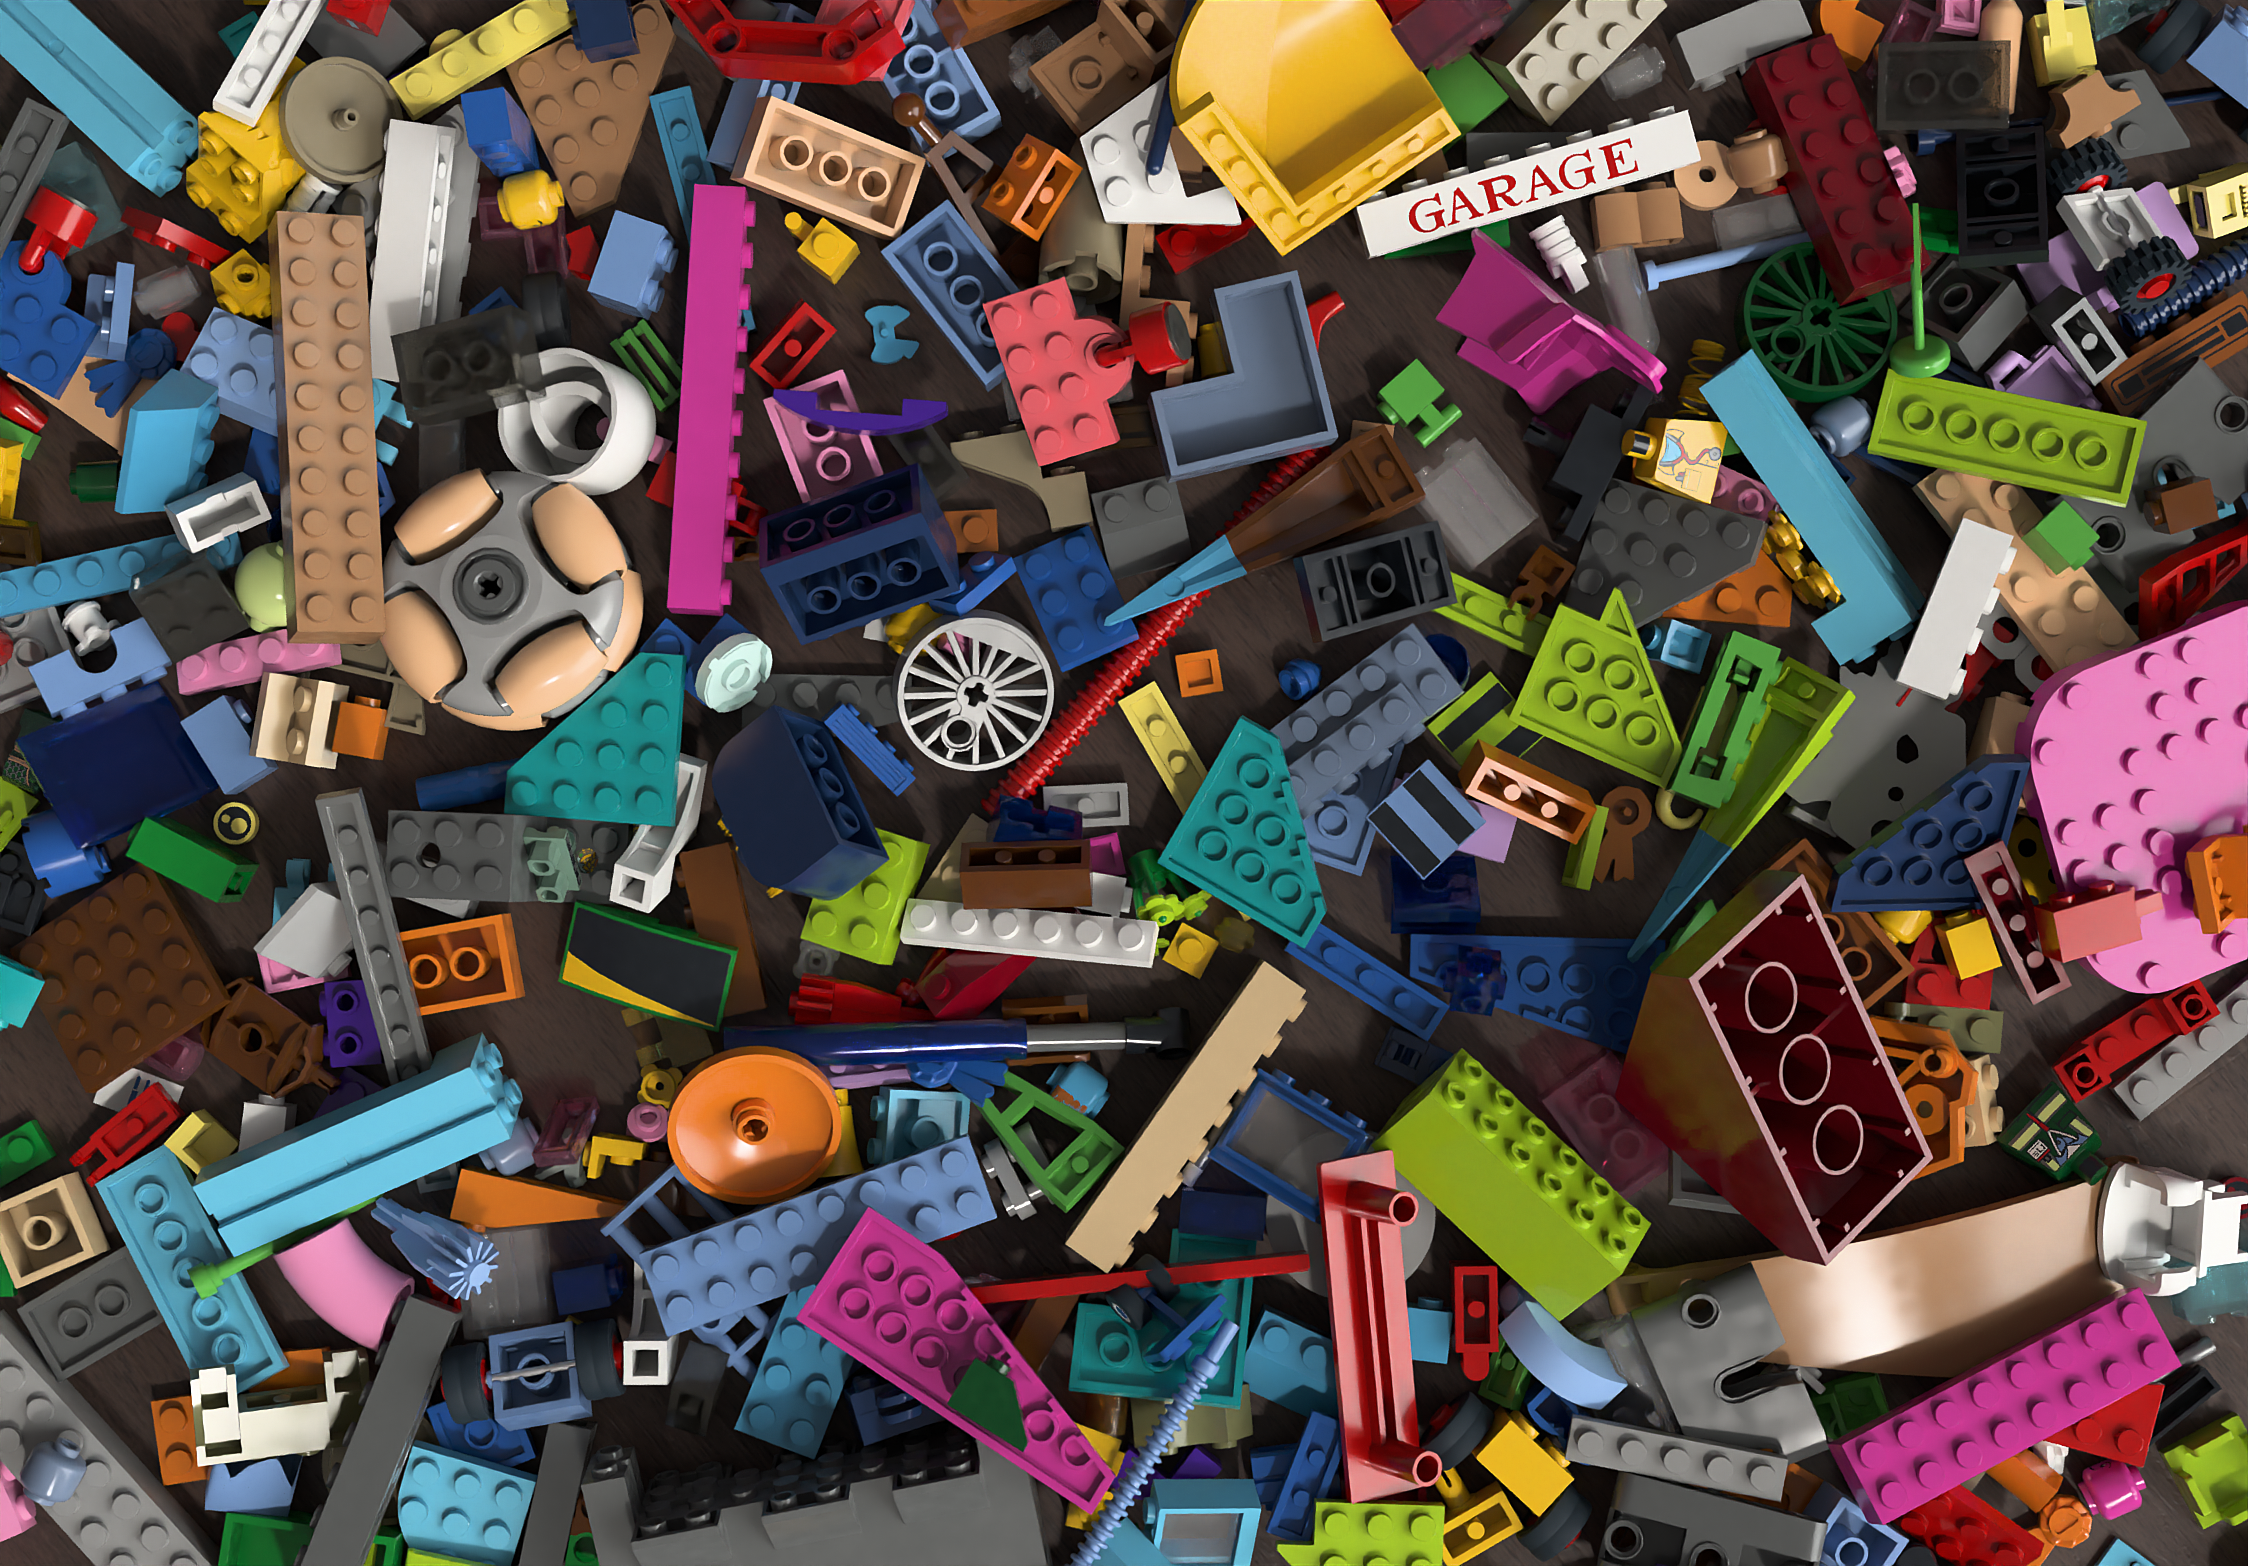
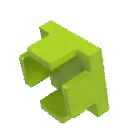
[2159,1412,2248,1530]

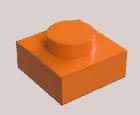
[1175,649,1224,698]

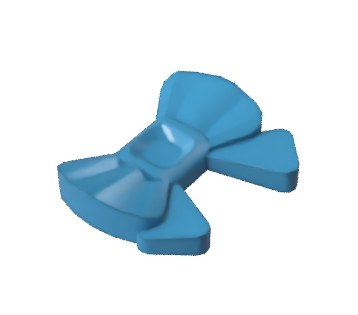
[865,305,919,365]

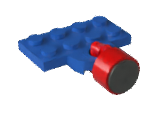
[0,183,101,400]

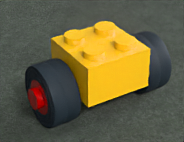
[1419,1391,1592,1562]

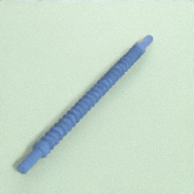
[1064,1318,1239,1566]

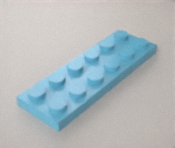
[95,1145,290,1395]

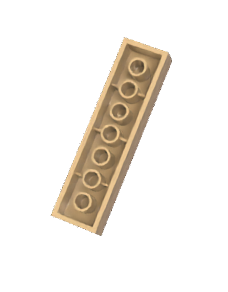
[1065,958,1307,1274]

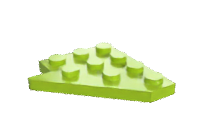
[1508,586,1683,788]
[1275,1498,1445,1566]

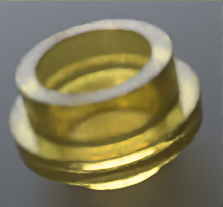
[1214,917,1255,953]

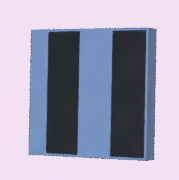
[1365,759,1486,880]

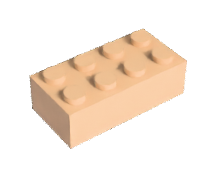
[730,96,926,240]

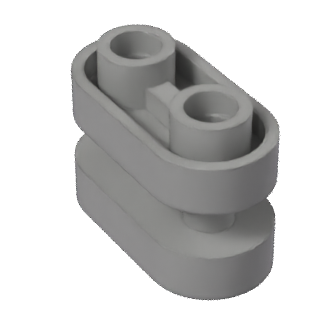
[980,1121,1055,1220]

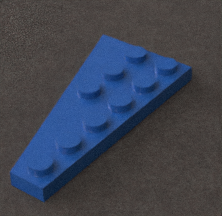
[1409,934,1665,1054]

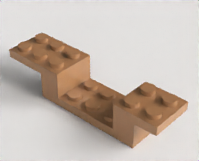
[1028,0,1185,139]
[1119,126,1211,389]

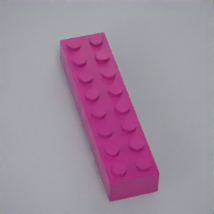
[1827,1287,2182,1525]

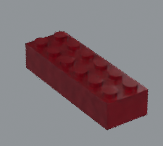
[1741,33,1932,306]

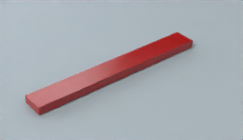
[966,1250,1310,1304]

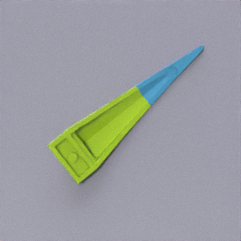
[1628,656,1856,963]

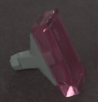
[532,1096,600,1188]

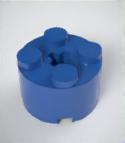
[21,801,112,898]

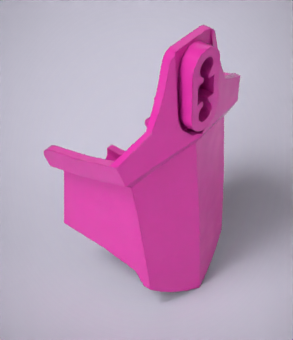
[1435,227,1667,415]

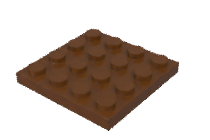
[9,863,232,1093]

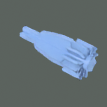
[371,1197,499,1300]

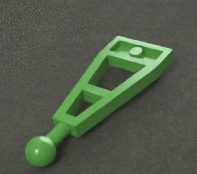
[957,1054,1125,1213]

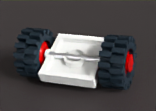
[2045,138,2192,315]

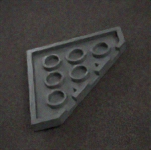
[1564,477,1769,629]

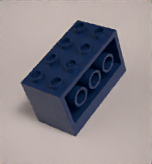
[759,462,960,645]

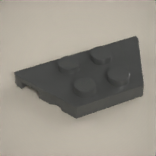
[2042,69,2190,169]

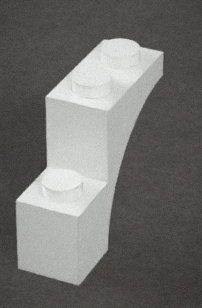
[609,753,708,914]

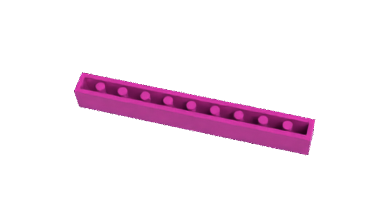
[667,184,756,616]

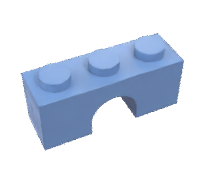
[28,614,172,720]

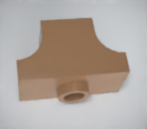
[2045,70,2142,149]

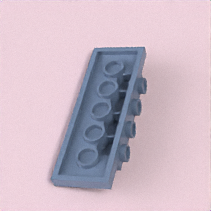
[1269,623,1465,820]

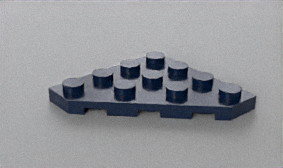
[1824,754,2031,912]

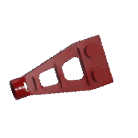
[2138,516,2248,642]
[1901,909,1994,1010]

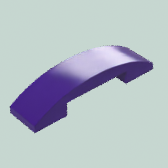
[773,389,948,436]

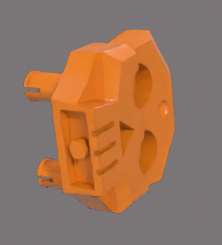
[1868,1015,1979,1181]

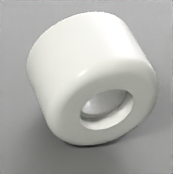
[498,348,656,495]

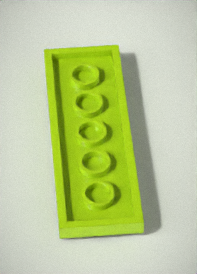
[1868,368,2147,508]

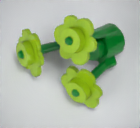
[1127,849,1212,957]

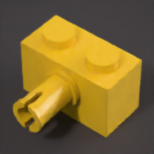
[1434,1466,1524,1566]

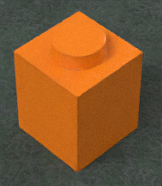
[331,695,389,760]

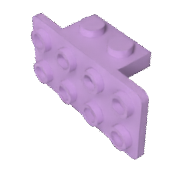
[2015,182,2199,313]

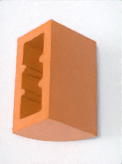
[1985,1448,2064,1513]

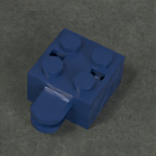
[842,1370,946,1446]

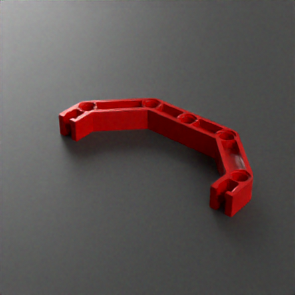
[663,0,906,85]

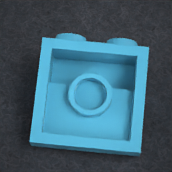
[867,1086,970,1166]

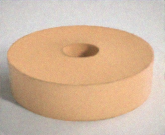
[1671,140,1738,211]

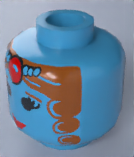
[1046,1061,1111,1120]

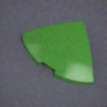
[1426,38,1509,155]
[1808,1372,1889,1440]

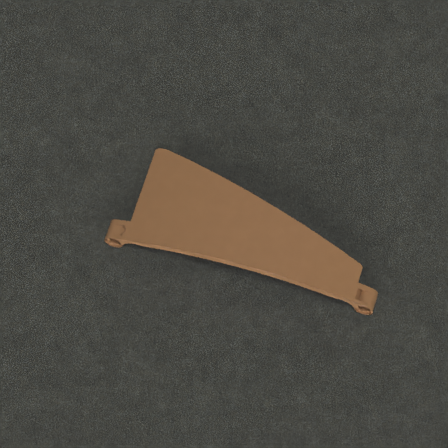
[1605,1155,2140,1378]

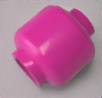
[2078,1458,2147,1520]

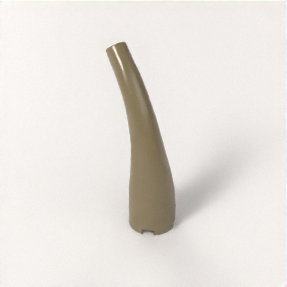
[1038,137,1127,305]

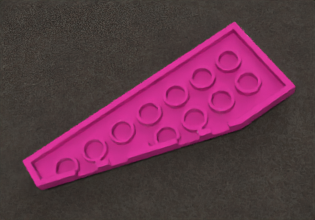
[796,1207,1116,1515]

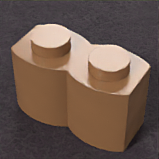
[1589,182,1684,252]

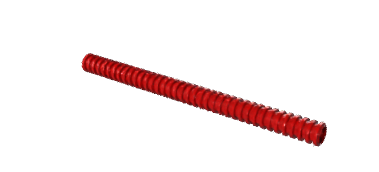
[980,446,1332,826]

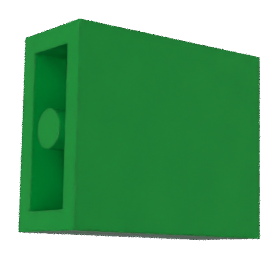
[126,817,260,903]

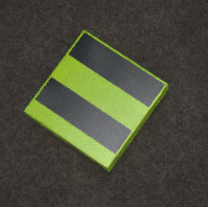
[1426,671,1544,768]

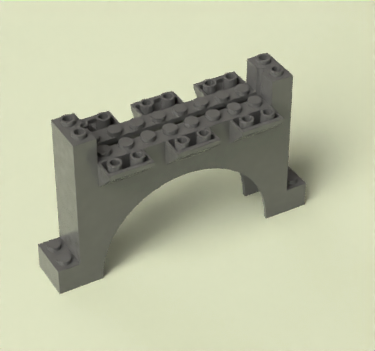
[581,1419,1053,1566]

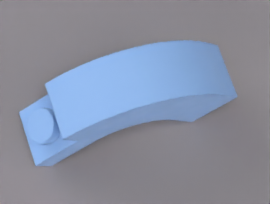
[1498,1278,1628,1410]

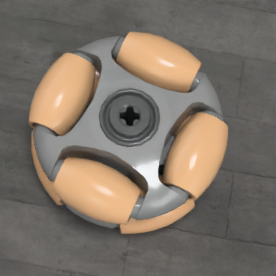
[380,468,644,731]

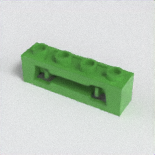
[1664,630,1783,809]

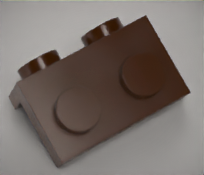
[1002,994,1091,1066]

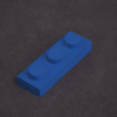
[1265,1408,1342,1541]

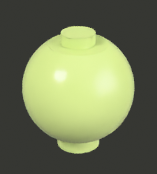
[235,540,287,634]

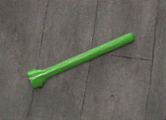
[187,1193,384,1300]

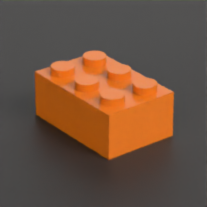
[400,913,525,1016]

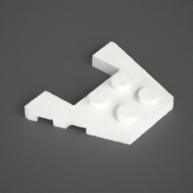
[1080,75,1242,226]

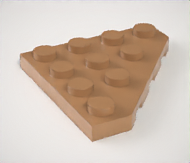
[505,0,677,220]

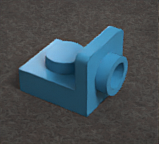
[1640,618,1712,674]

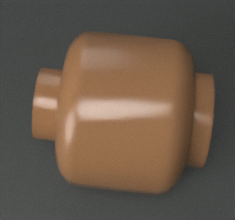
[1727,128,1788,194]

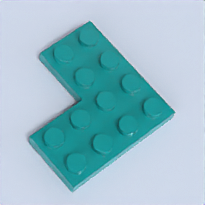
[1069,1228,1257,1410]

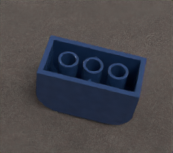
[712,705,889,901]

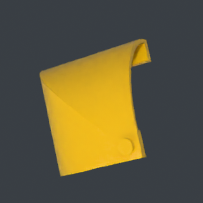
[1169,0,1461,257]

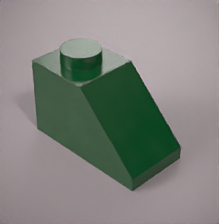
[947,1354,1029,1452]

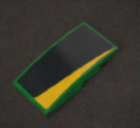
[558,900,739,1032]

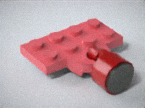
[982,276,1191,467]

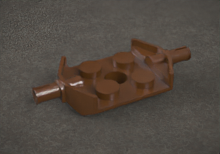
[199,975,342,1099]

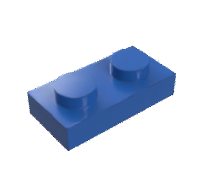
[928,551,1017,617]

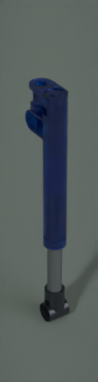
[722,1007,1193,1067]

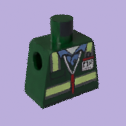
[1996,1081,2108,1186]

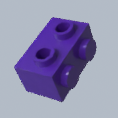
[319,979,385,1068]

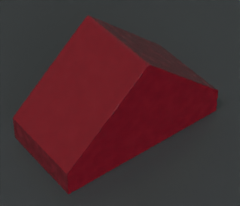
[1615,869,1933,1266]

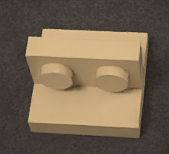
[249,671,349,769]

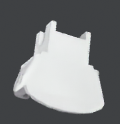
[2097,1161,2248,1296]

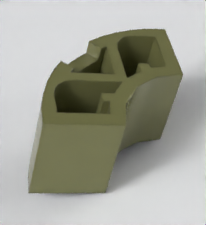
[1130,1383,1253,1456]

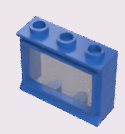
[1207,1068,1375,1225]

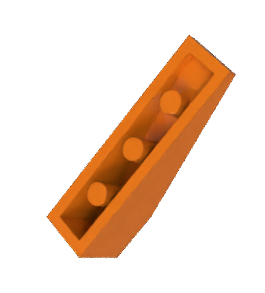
[450,1165,630,1233]

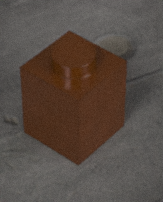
[2143,475,2220,535]

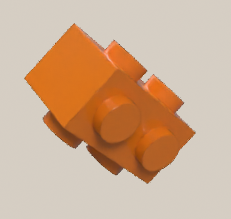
[981,133,1083,242]

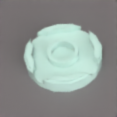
[695,633,773,713]

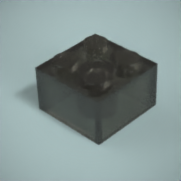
[129,545,251,664]

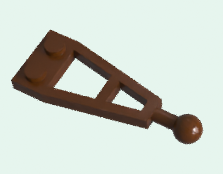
[891,92,1043,291]

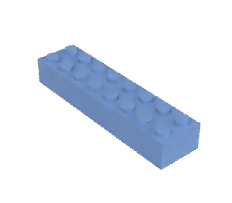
[638,1133,997,1337]

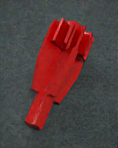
[788,973,942,1042]

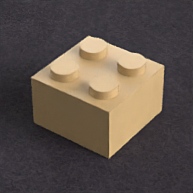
[0,1171,111,1289]

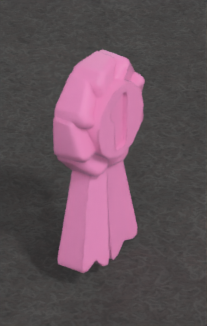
[1884,146,1917,198]

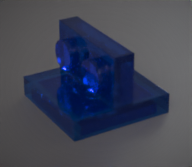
[1390,856,1481,934]

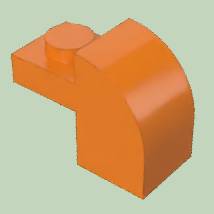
[1811,0,1884,72]

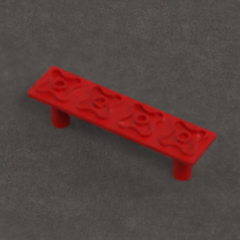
[1316,1149,1442,1504]

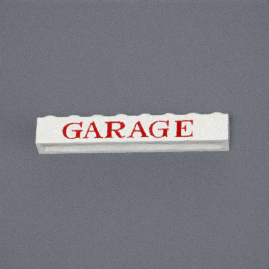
[1353,106,1701,259]

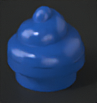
[1279,658,1322,700]

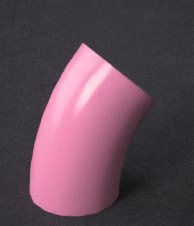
[272,1218,415,1352]

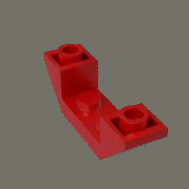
[2051,979,2221,1104]

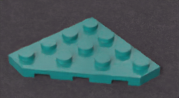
[504,652,687,827]
[1157,715,1327,949]

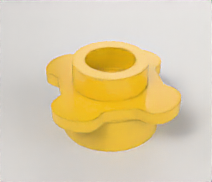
[637,1064,683,1109]

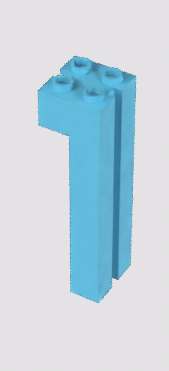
[0,0,198,198]
[1699,349,1926,666]
[192,1032,523,1257]

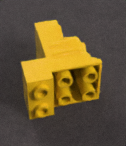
[186,56,307,244]

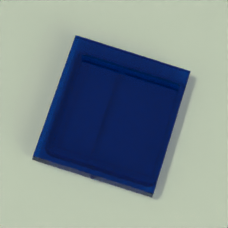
[15,681,219,851]

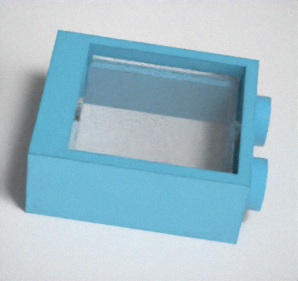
[1140,1479,1261,1566]

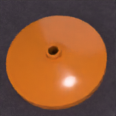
[667,1046,842,1205]

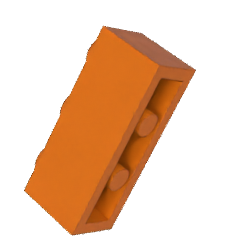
[1458,739,1597,845]

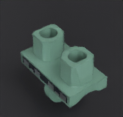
[523,826,582,903]

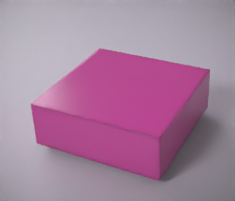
[1084,832,1126,876]

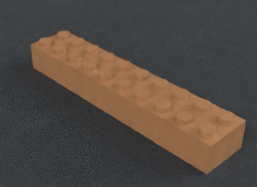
[268,211,386,644]

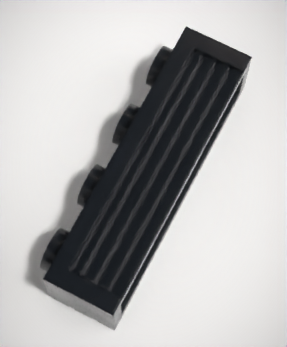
[2149,1364,2222,1447]

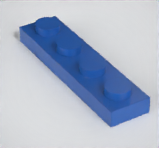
[1284,923,1450,1041]

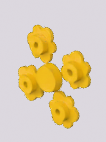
[1761,510,1841,609]

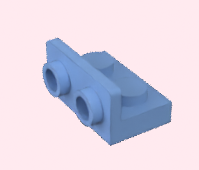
[84,262,135,361]

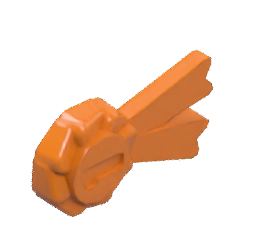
[2025,1494,2092,1566]

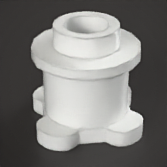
[62,600,121,656]

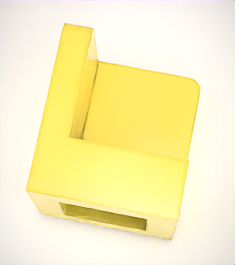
[164,1109,239,1175]

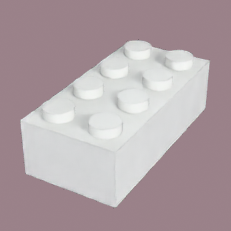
[1894,518,2017,701]

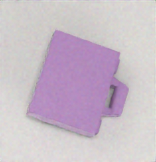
[1984,345,2103,411]

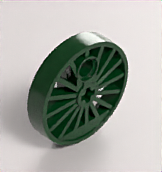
[1734,242,1897,403]

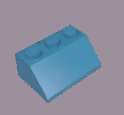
[114,368,220,514]
[1243,1303,1339,1418]

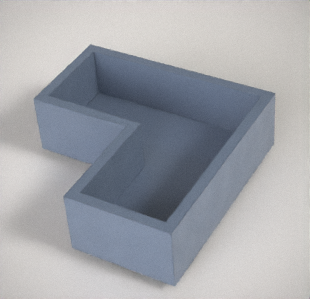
[1147,270,1338,483]

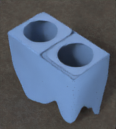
[205,1453,303,1517]

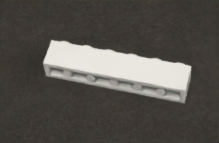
[368,119,456,384]

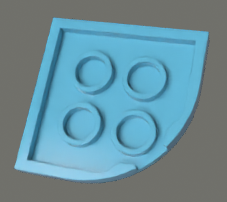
[398,1440,538,1566]

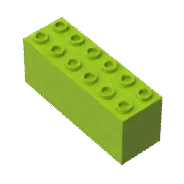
[1371,1048,1651,1322]

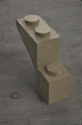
[950,424,1094,533]

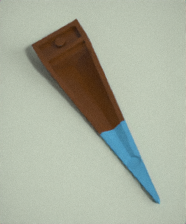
[1104,424,1426,626]

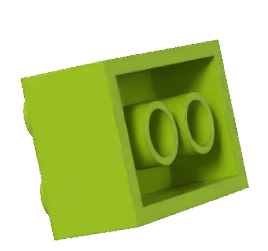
[800,827,930,965]

